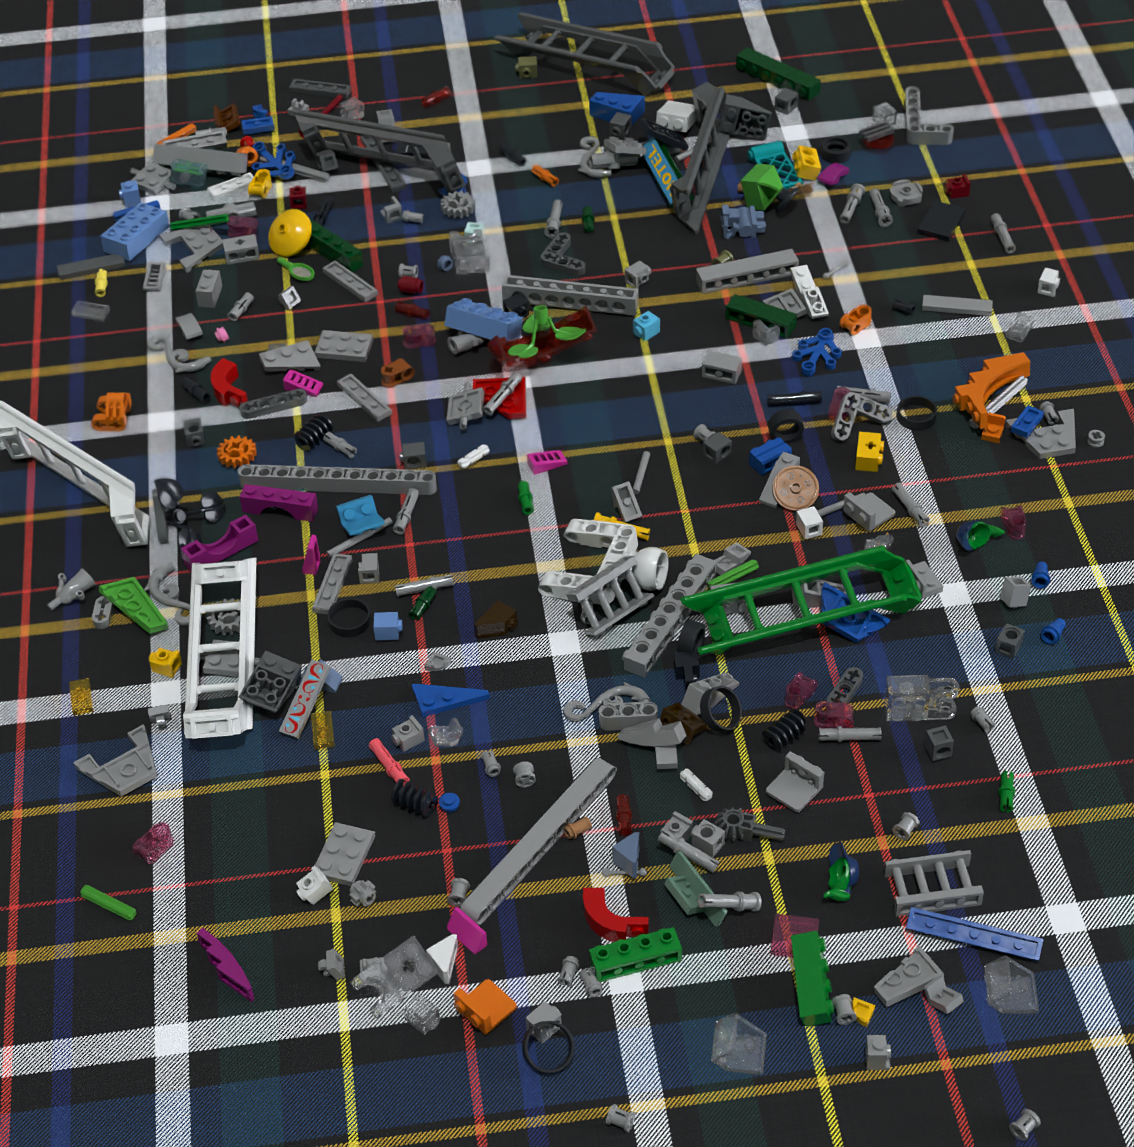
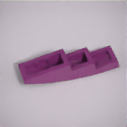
[196,927,254,1002]

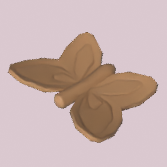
[787,182,814,194]

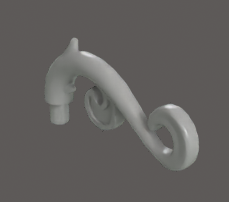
[578,136,611,178]
[147,335,211,373]
[144,563,190,626]
[563,682,650,722]

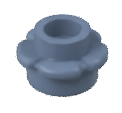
[437,255,453,271]

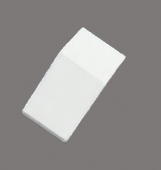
[426,934,458,984]

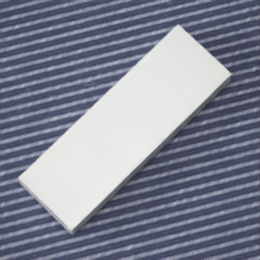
[207,172,254,201]

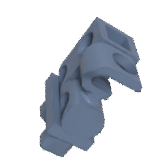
[720,205,766,239]

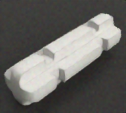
[457,445,490,469]
[680,768,712,801]

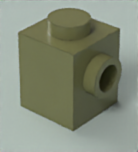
[516,56,537,79]

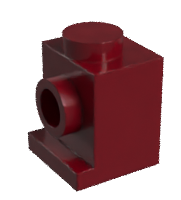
[944,174,971,199]
[289,185,307,209]

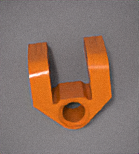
[91,392,132,432]

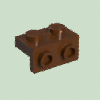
[213,103,240,132]

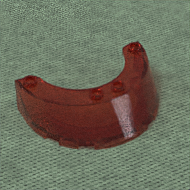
[487,305,597,369]

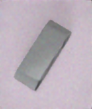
[599,702,658,731]

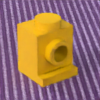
[149,648,182,678]

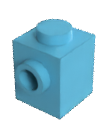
[633,311,660,341]

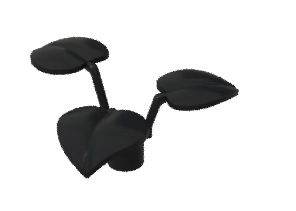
[154,478,226,563]

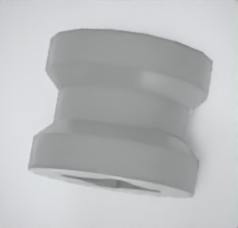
[513,762,536,788]

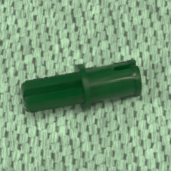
[582,206,595,233]
[408,586,436,621]

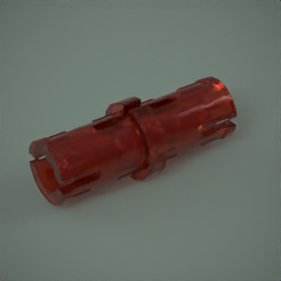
[421,87,451,107]
[395,301,430,320]
[616,794,632,836]

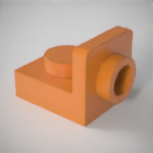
[981,413,1006,444]

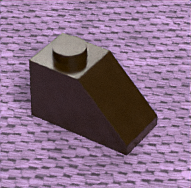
[474,601,518,639]

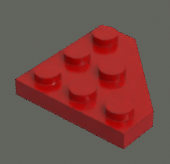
[473,377,526,419]

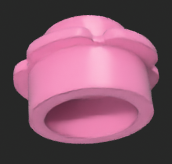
[215,327,229,343]

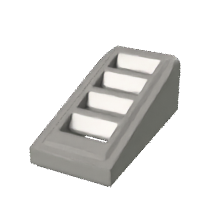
[143,262,166,292]

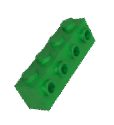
[589,927,682,982]
[791,931,834,1027]

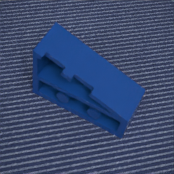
[589,92,645,126]

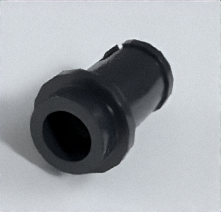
[892,298,915,315]

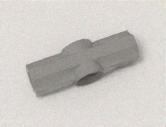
[588,150,638,169]
[206,201,257,225]

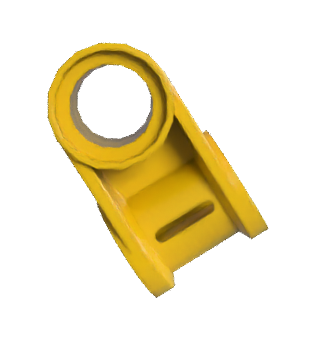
[248,169,272,198]

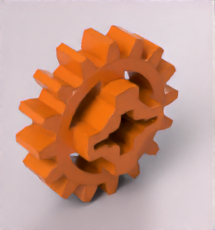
[217,435,257,469]

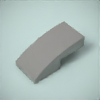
[175,313,203,339]
[714,542,751,575]
[655,744,678,769]

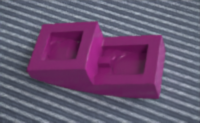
[817,163,849,185]

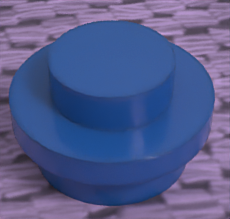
[439,793,460,813]

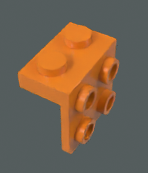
[453,979,517,1035]

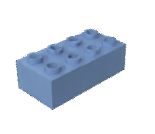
[101,202,169,261]
[444,298,524,344]

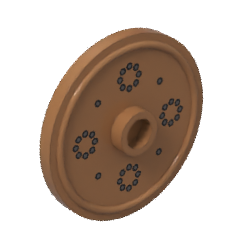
[772,465,819,511]

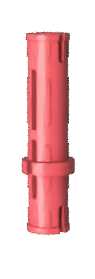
[369,738,410,784]

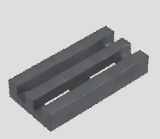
[859,120,895,142]

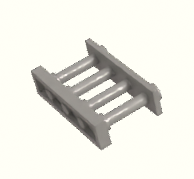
[566,556,654,637]
[884,850,984,917]

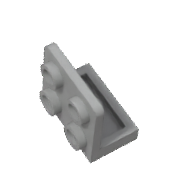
[843,492,895,532]
[766,751,824,812]

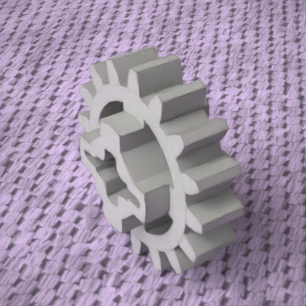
[441,191,476,218]
[207,598,241,636]

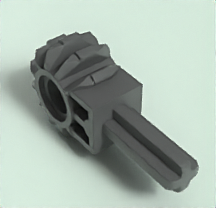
[715,806,785,843]

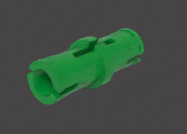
[517,481,534,515]
[998,771,1015,813]

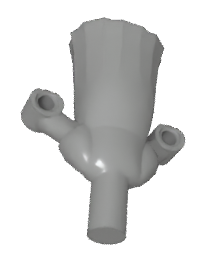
[447,330,488,354]
[47,568,95,611]

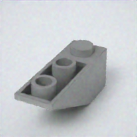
[681,672,739,715]

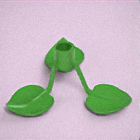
[508,305,586,358]

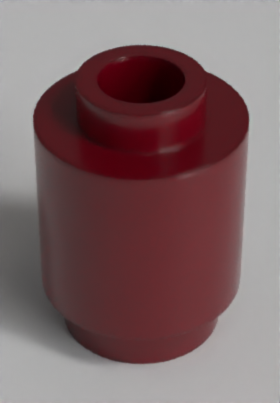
[398,276,424,295]

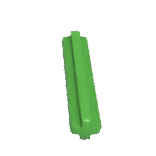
[708,560,759,589]
[80,885,136,920]

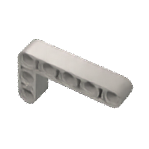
[904,86,954,145]

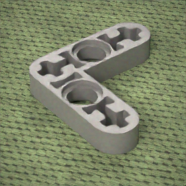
[831,392,892,442]

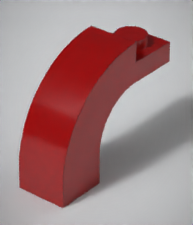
[211,358,248,407]
[583,888,649,943]

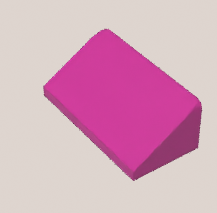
[447,907,487,954]

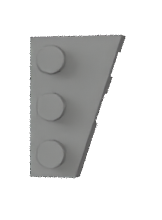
[259,340,321,371]
[874,945,944,1007]

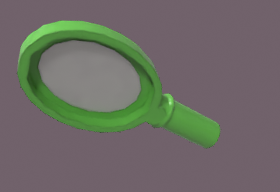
[277,257,314,281]

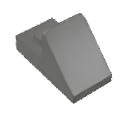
[611,481,642,523]

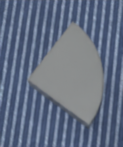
[424,652,451,671]

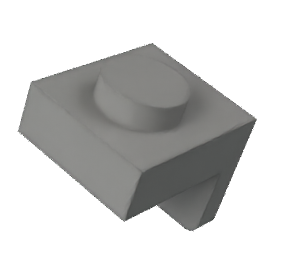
[924,975,964,1014]

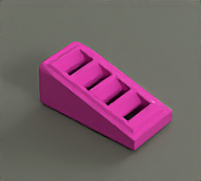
[283,370,324,397]
[527,450,568,475]
[302,535,321,575]

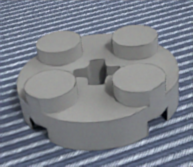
[890,180,923,207]

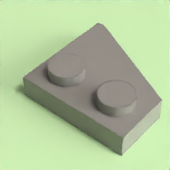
[762,288,807,318]

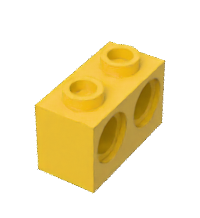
[792,145,821,181]

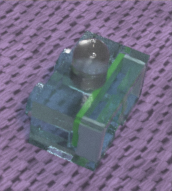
[170,159,207,188]

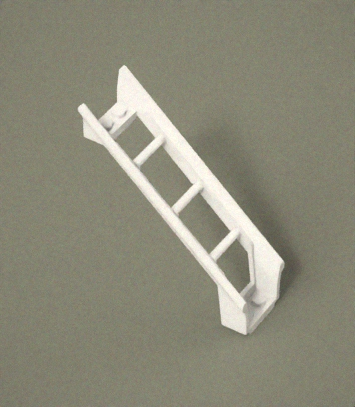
[0,401,151,547]
[183,558,257,739]

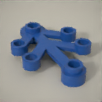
[252,141,296,179]
[792,328,842,377]

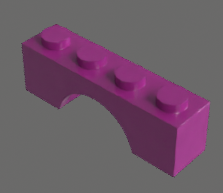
[239,484,318,522]
[181,515,258,572]

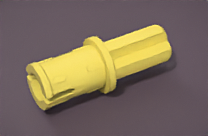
[94,269,108,297]

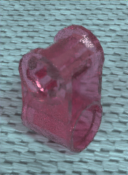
[226,216,259,238]
[402,324,436,348]
[828,387,850,421]
[1001,505,1027,540]
[785,671,818,709]
[814,701,854,728]
[132,822,174,864]

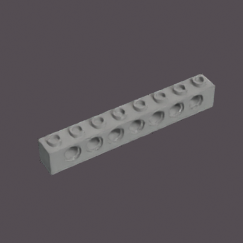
[501,275,639,316]
[622,554,717,678]

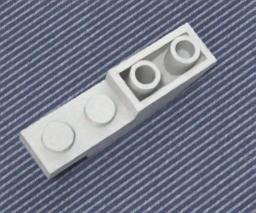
[790,265,829,319]

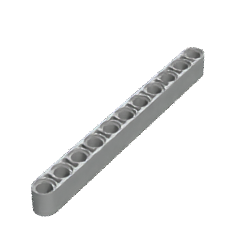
[238,465,437,495]
[460,758,617,925]

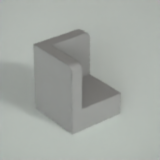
[381,196,402,224]

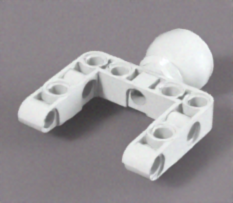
[538,519,668,605]

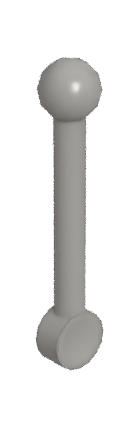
[823,260,848,279]
[602,868,647,877]

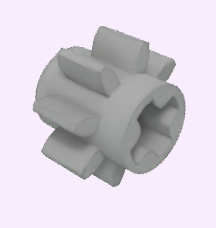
[349,880,376,907]

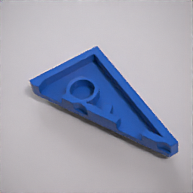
[411,684,490,717]

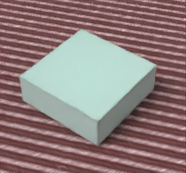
[464,222,484,238]

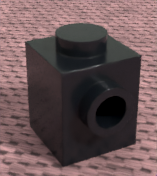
[502,293,530,317]

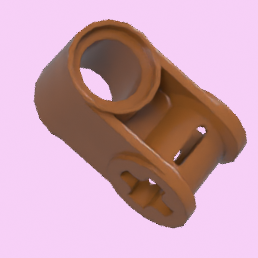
[381,358,415,388]

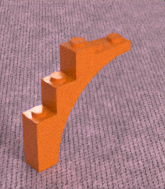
[952,352,1030,429]

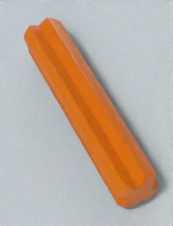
[157,123,197,144]

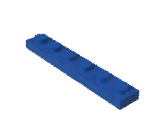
[906,907,1043,962]

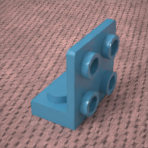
[336,495,385,536]

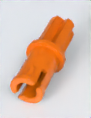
[531,165,559,187]

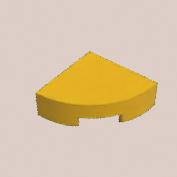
[852,997,875,1027]

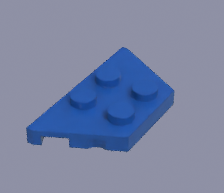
[821,582,890,643]

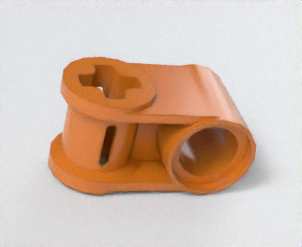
[839,305,872,335]

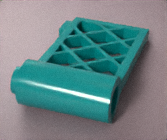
[747,140,803,190]

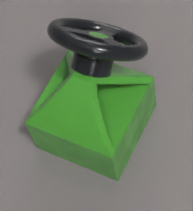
[741,164,799,213]

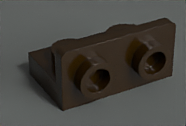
[660,702,707,745]

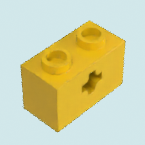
[855,432,884,472]

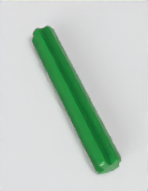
[170,214,229,231]

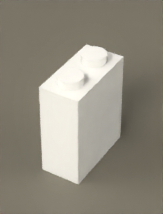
[656,100,697,132]

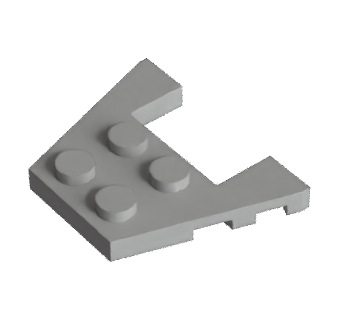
[159,225,224,273]
[1005,409,1076,459]
[73,725,157,797]

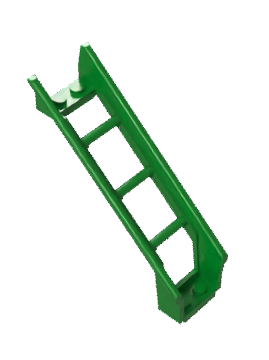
[680,545,922,655]

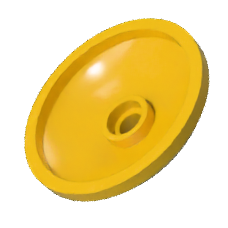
[268,209,312,257]

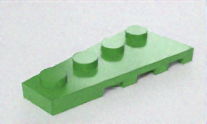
[99,577,168,634]

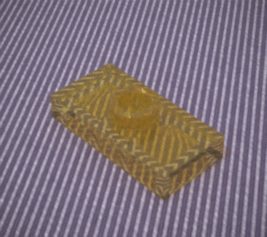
[69,678,94,716]
[311,711,335,749]

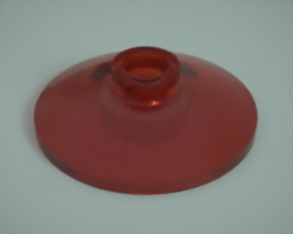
[862,134,894,149]

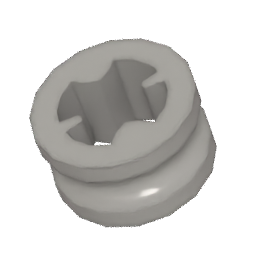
[1087,430,1105,448]

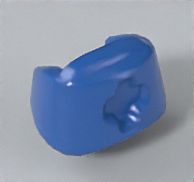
[252,104,268,118]

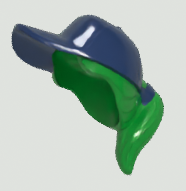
[957,520,1005,551]
[823,842,859,902]

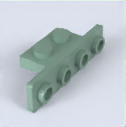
[665,851,727,927]

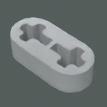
[92,596,114,629]

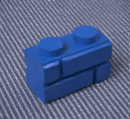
[749,437,792,476]

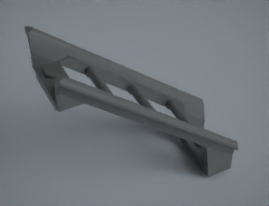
[494,12,675,96]
[670,82,731,235]
[292,109,466,193]

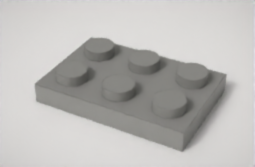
[604,137,647,155]
[315,330,373,362]
[315,822,375,886]

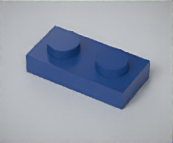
[241,116,275,135]
[1010,406,1044,438]

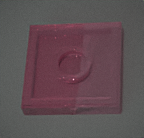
[771,914,819,957]

